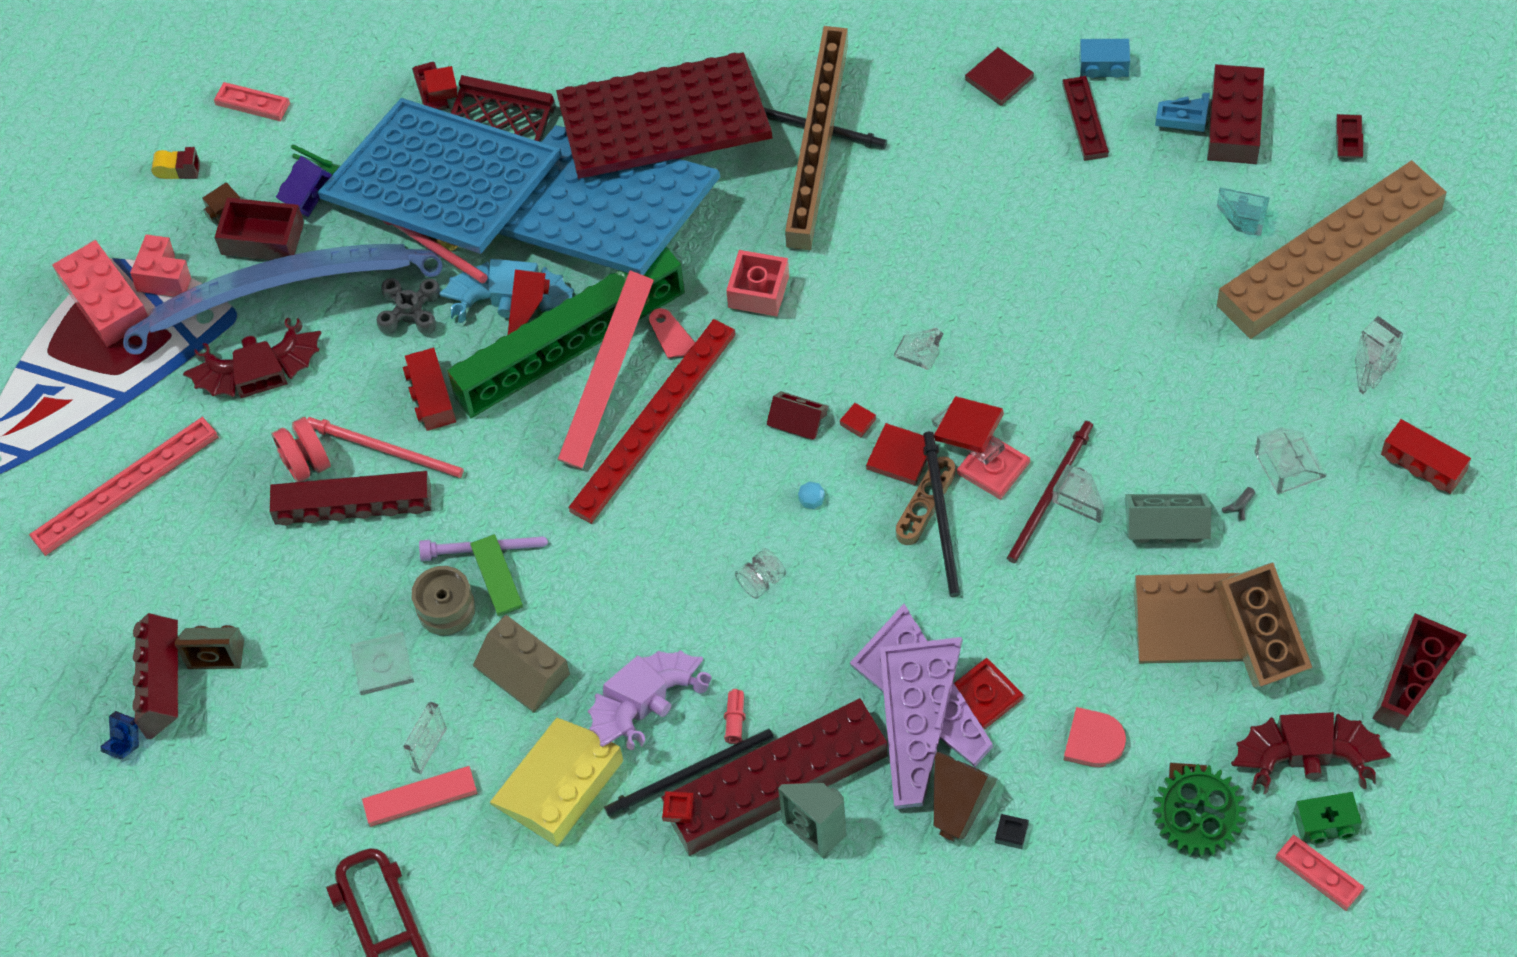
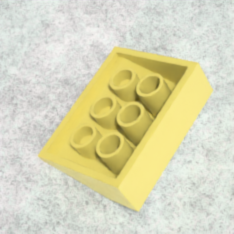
[490,717,623,847]

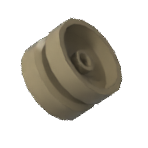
[411,566,475,635]

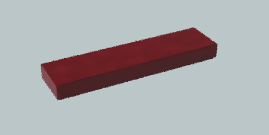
[1062,76,1109,161]

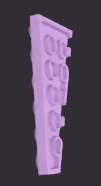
[850,604,993,767]
[879,637,963,809]

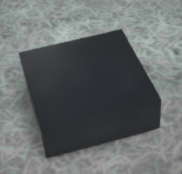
[995,814,1029,849]

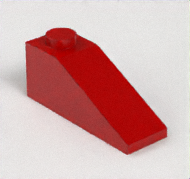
[507,269,550,335]

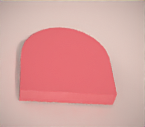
[1064,707,1126,767]

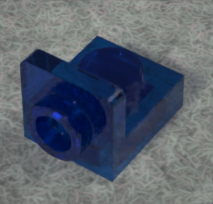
[100,711,139,759]

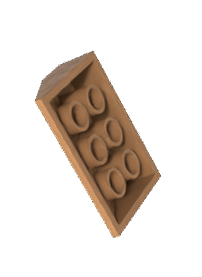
[1133,573,1243,664]

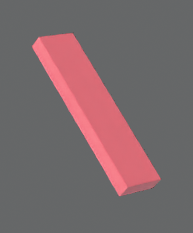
[362,766,478,827]

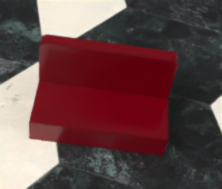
[767,391,829,440]

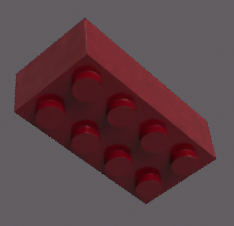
[1207,64,1265,164]

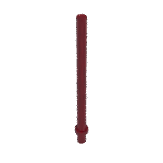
[1007,421,1094,563]

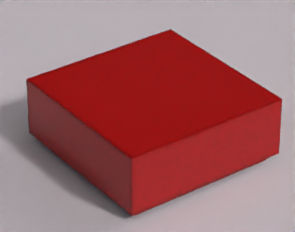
[840,403,876,438]
[662,791,694,823]

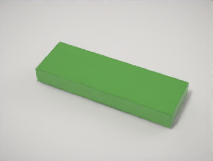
[470,534,523,617]

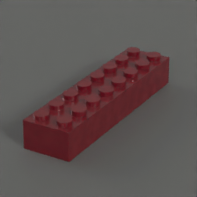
[661,698,888,856]

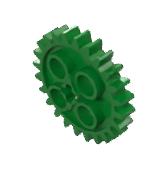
[1152,764,1247,858]

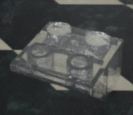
[1355,316,1403,394]

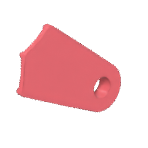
[649,308,695,359]

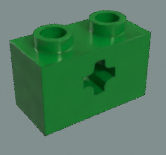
[1293,792,1362,845]

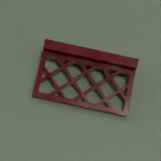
[451,75,556,142]

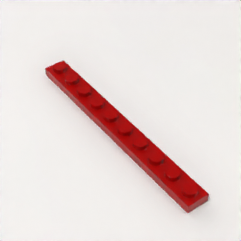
[569,319,736,524]

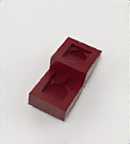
[1336,114,1363,159]

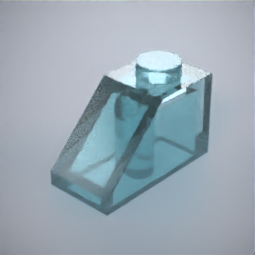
[1217,187,1270,236]

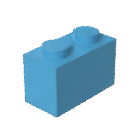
[1079,39,1130,78]

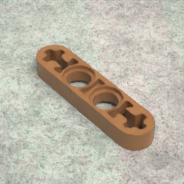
[896,456,955,545]

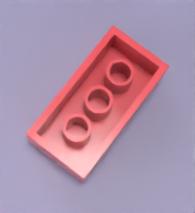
[52,240,149,347]

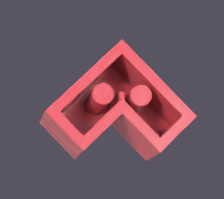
[130,234,191,297]

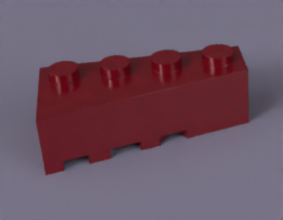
[1372,613,1467,730]

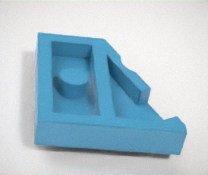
[1155,93,1210,132]

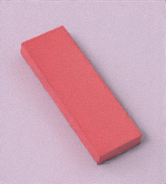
[214,82,290,121]
[1275,834,1364,911]

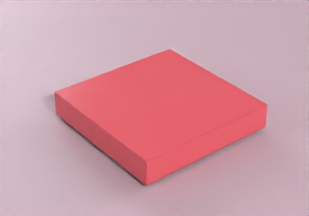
[957,436,1030,500]

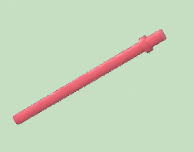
[383,221,488,284]
[307,417,464,478]

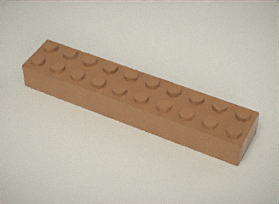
[1217,160,1447,339]

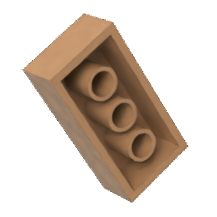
[1215,562,1312,687]

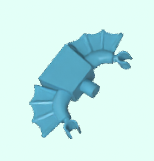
[439,259,574,323]

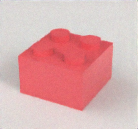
[726,250,789,316]

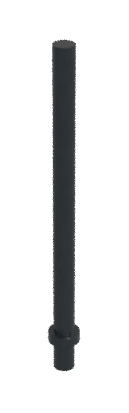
[763,107,887,149]
[923,431,960,597]
[604,728,774,817]

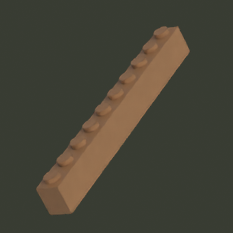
[785,26,848,250]

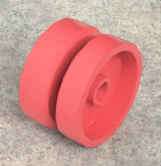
[271,417,331,482]

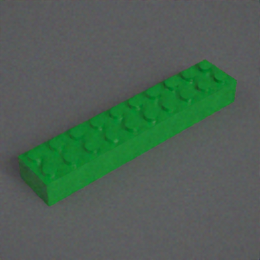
[447,246,685,419]

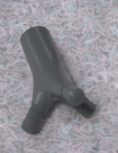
[1222,487,1255,521]

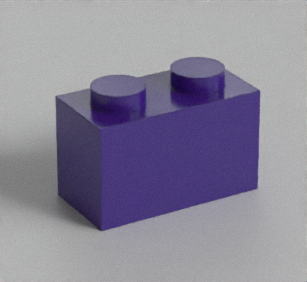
[276,156,332,217]

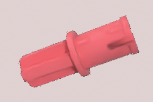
[724,689,746,744]

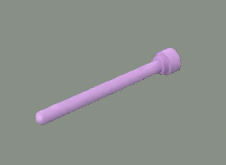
[419,536,548,562]

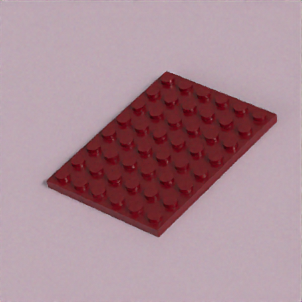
[556,52,773,179]

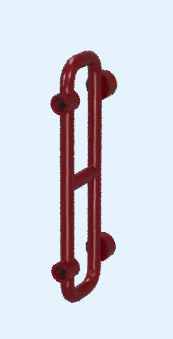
[326,848,429,957]

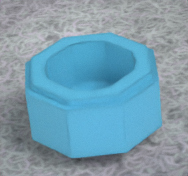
[798,481,825,509]

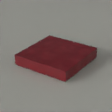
[965,47,1034,106]

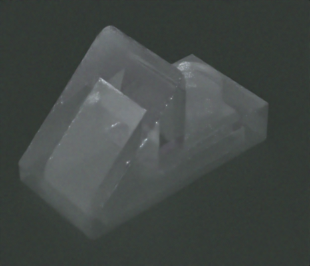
[894,328,944,370]

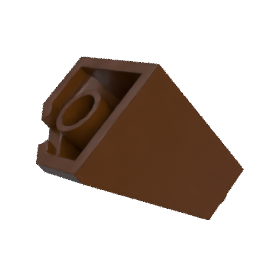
[933,752,998,841]

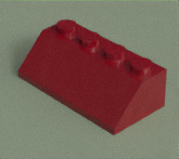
[132,613,178,739]

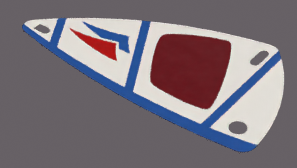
[0,258,237,474]

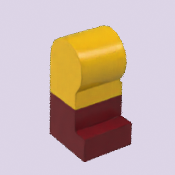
[151,147,200,179]

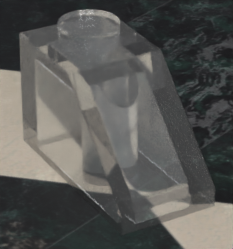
[1052,464,1104,523]

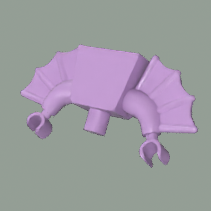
[588,650,712,750]

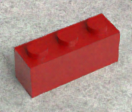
[402,347,456,431]
[1381,419,1471,494]

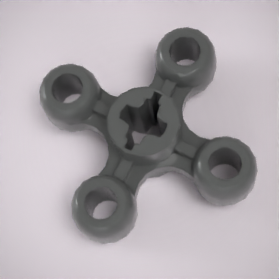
[376,278,441,335]

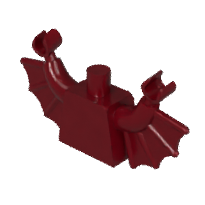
[183,317,322,398]
[1231,712,1391,794]

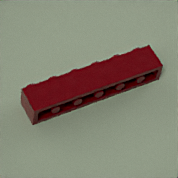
[270,471,431,526]

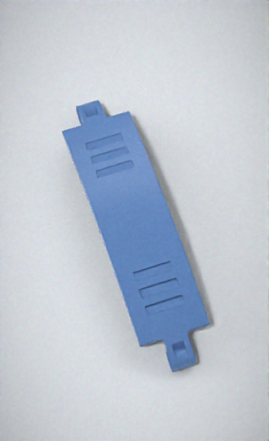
[123,244,442,354]

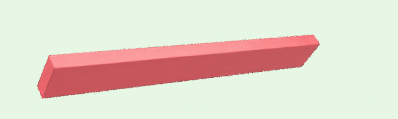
[557,270,654,469]
[29,416,219,556]

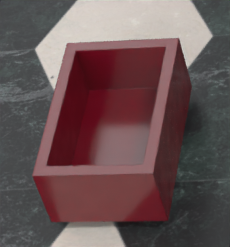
[214,197,304,260]

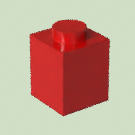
[420,66,457,102]

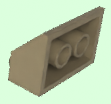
[473,615,570,713]

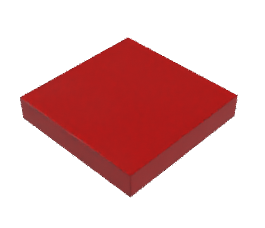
[934,396,1004,453]
[866,423,927,485]
[954,657,1024,730]

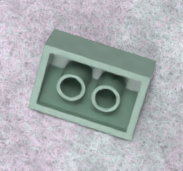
[1125,494,1211,543]
[778,783,846,858]

